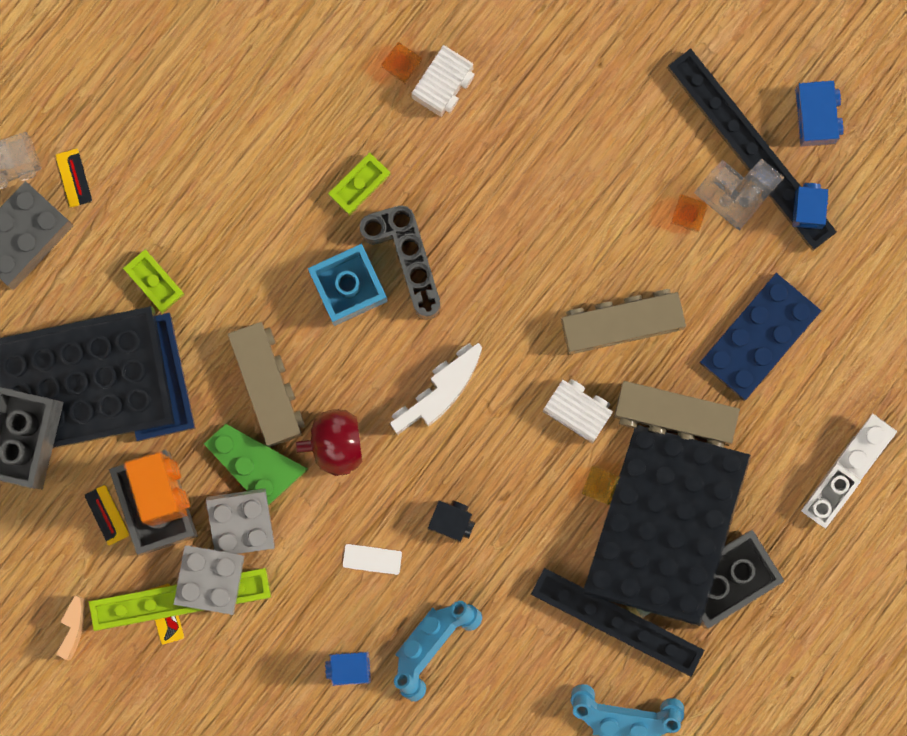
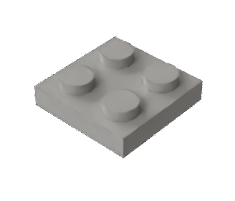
[206,488,275,554]
[174,545,245,615]

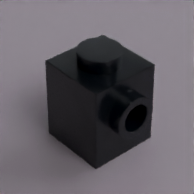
[428,500,475,543]

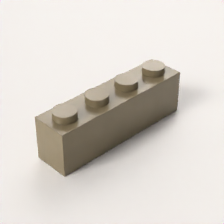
[561,289,686,355]
[228,322,305,448]
[614,381,740,447]

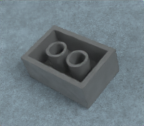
[0,181,74,290]
[0,387,64,489]
[109,450,198,556]
[701,530,784,629]

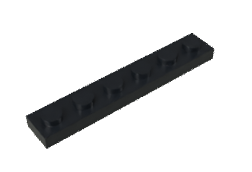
[530,568,705,677]

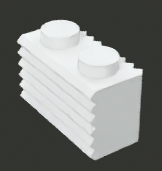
[412,45,475,117]
[543,379,613,444]

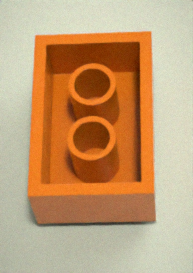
[124,452,190,526]

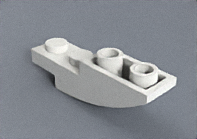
[390,343,482,435]
[801,413,897,529]

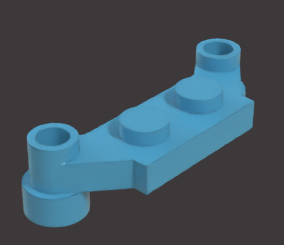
[394,601,482,702]
[571,684,684,736]

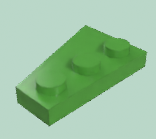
[204,424,308,506]

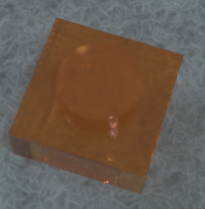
[381,42,422,84]
[671,194,708,232]

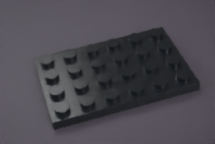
[0,306,175,449]
[583,425,751,626]

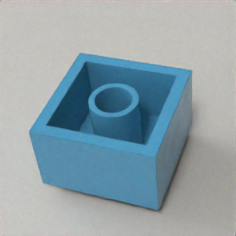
[308,244,388,326]

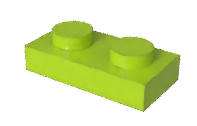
[328,152,391,216]
[123,249,185,314]

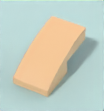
[56,596,85,660]

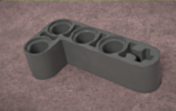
[360,205,440,320]

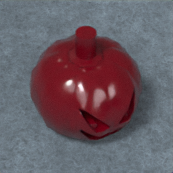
[296,409,362,476]

